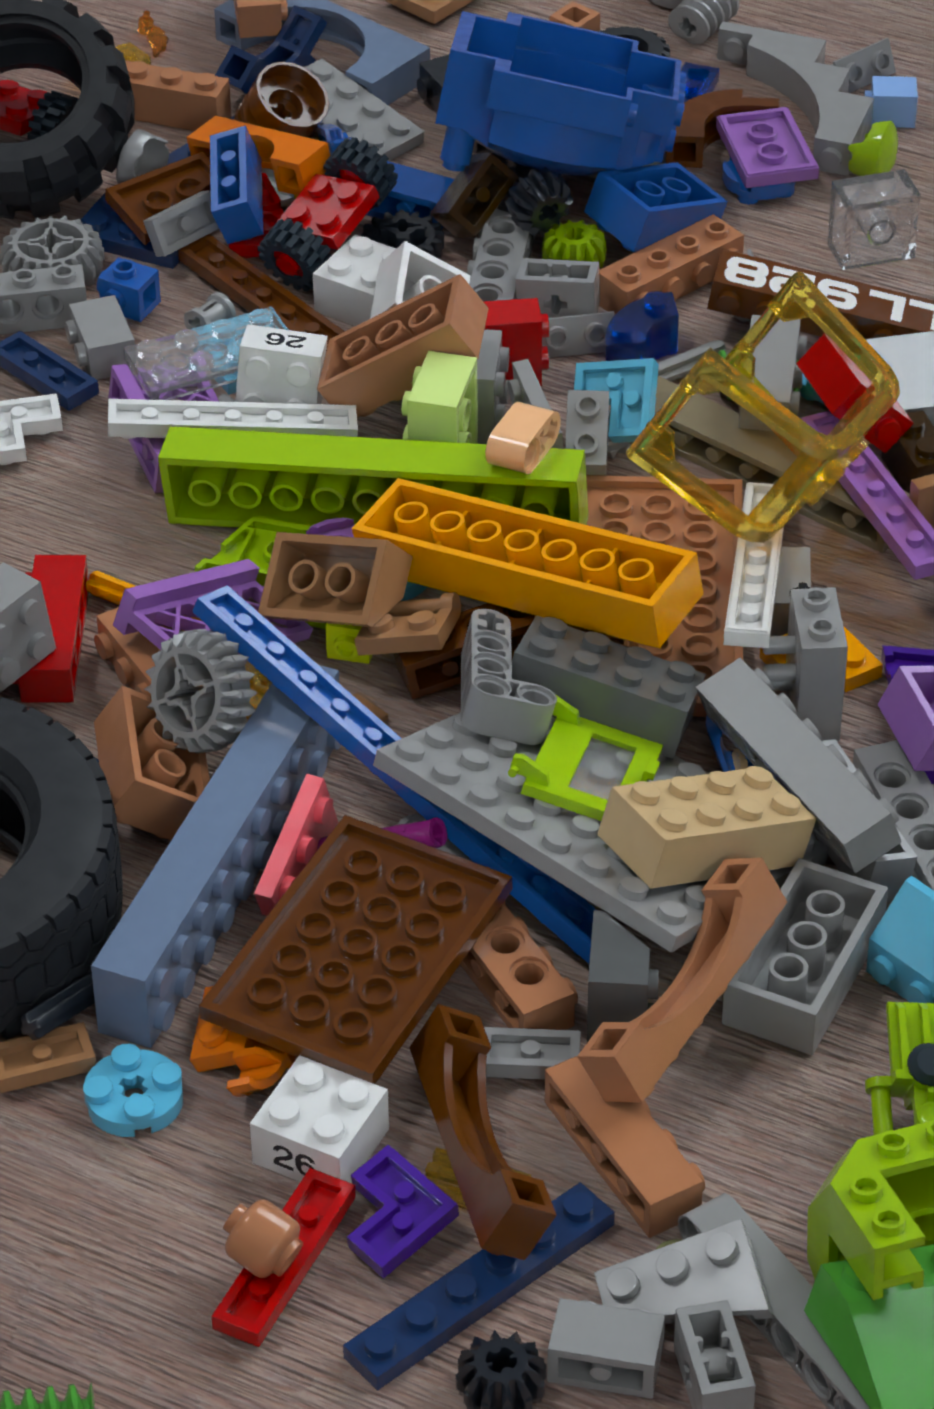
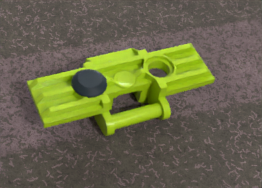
[865,1002,934,1135]

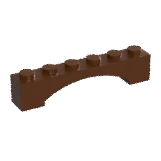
[409,1004,557,1260]

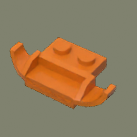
[190,986,297,1097]

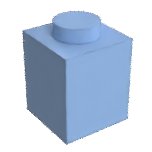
[864,76,918,128]

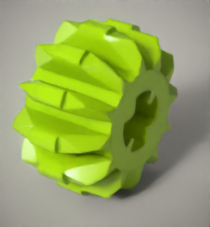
[542,219,606,269]

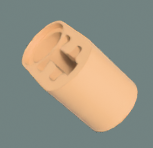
[485,401,561,474]

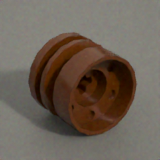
[234,62,329,138]

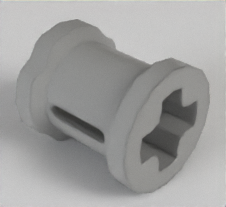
[184,292,236,339]

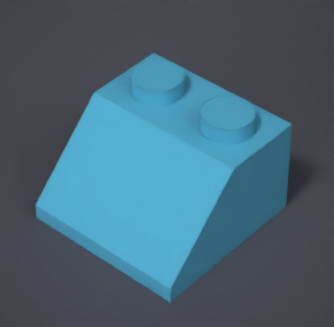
[866,876,934,1003]

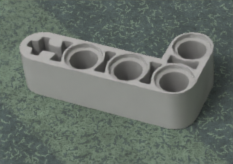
[461,609,557,745]

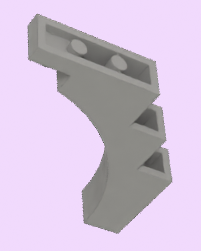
[717,21,874,176]

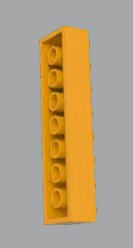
[351,478,703,649]

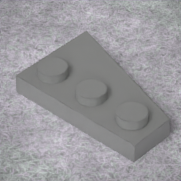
[594,1219,774,1324]

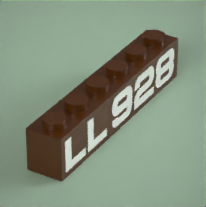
[707,249,934,346]

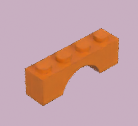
[186,116,331,196]

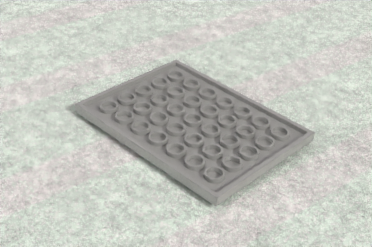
[373,712,829,953]

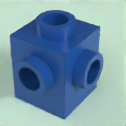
[97,257,161,322]

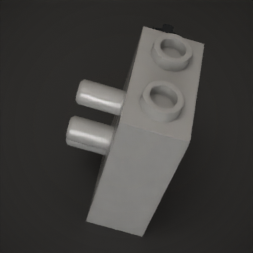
[762,582,848,741]

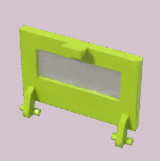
[508,695,663,821]

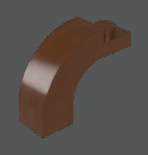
[666,89,779,168]

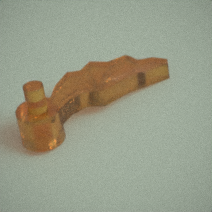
[137,11,169,58]

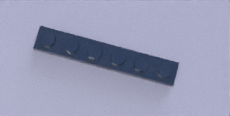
[343,1182,615,1391]

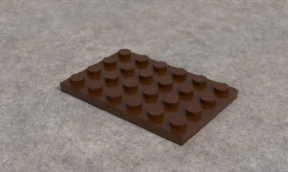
[199,815,513,1084]

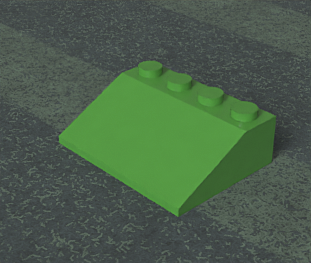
[804,1244,934,1409]

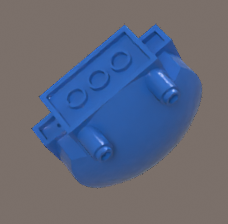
[435,11,687,176]

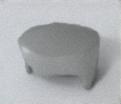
[116,128,169,184]

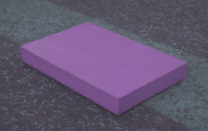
[716,107,819,188]

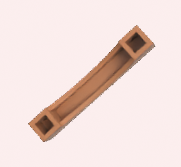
[577,858,787,1103]

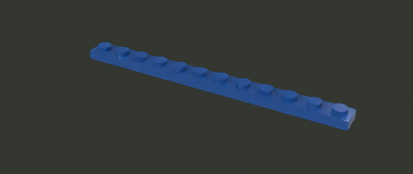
[192,585,596,964]

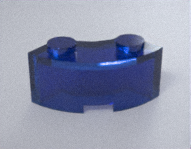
[605,291,679,361]

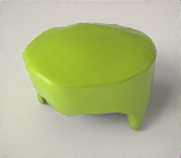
[848,121,898,182]

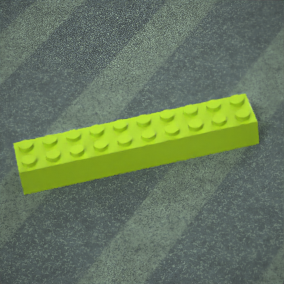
[158,427,589,528]

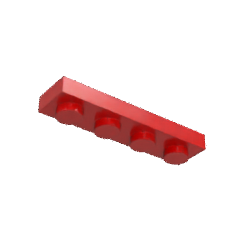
[211,1168,356,1347]

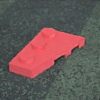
[254,774,338,916]

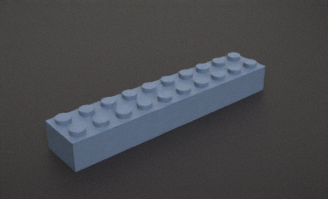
[91,665,341,1048]

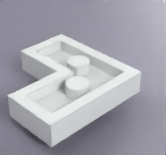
[0,394,63,465]

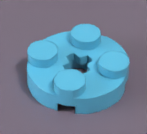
[83,1043,183,1137]

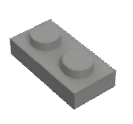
[143,191,219,257]
[484,1027,581,1079]

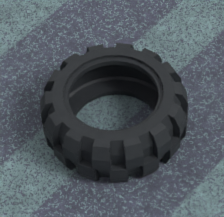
[0,0,135,219]

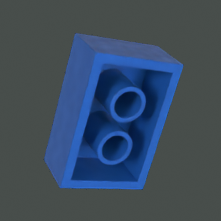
[584,162,728,252]

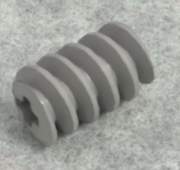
[668,0,739,44]

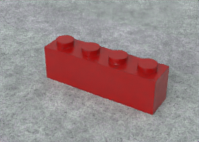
[12,555,89,703]

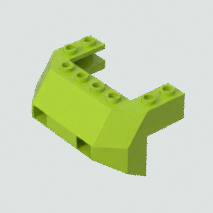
[807,1119,934,1300]

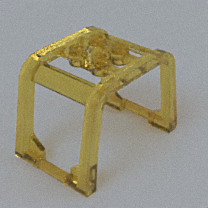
[626,272,900,543]

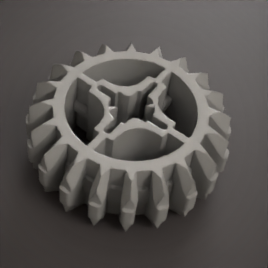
[0,216,105,286]
[144,629,258,753]

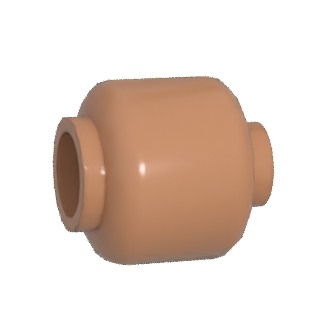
[223,1199,304,1278]

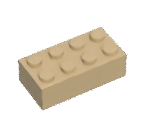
[597,766,817,889]

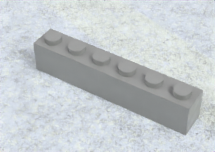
[696,657,901,874]

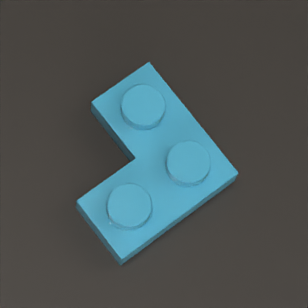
[574,358,659,443]

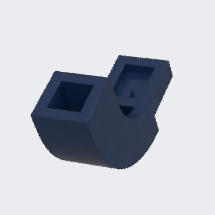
[215,5,327,95]

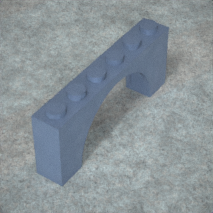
[214,0,430,105]

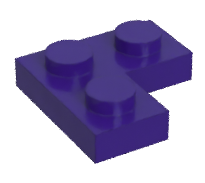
[347,1145,459,1279]

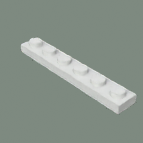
[108,399,358,439]

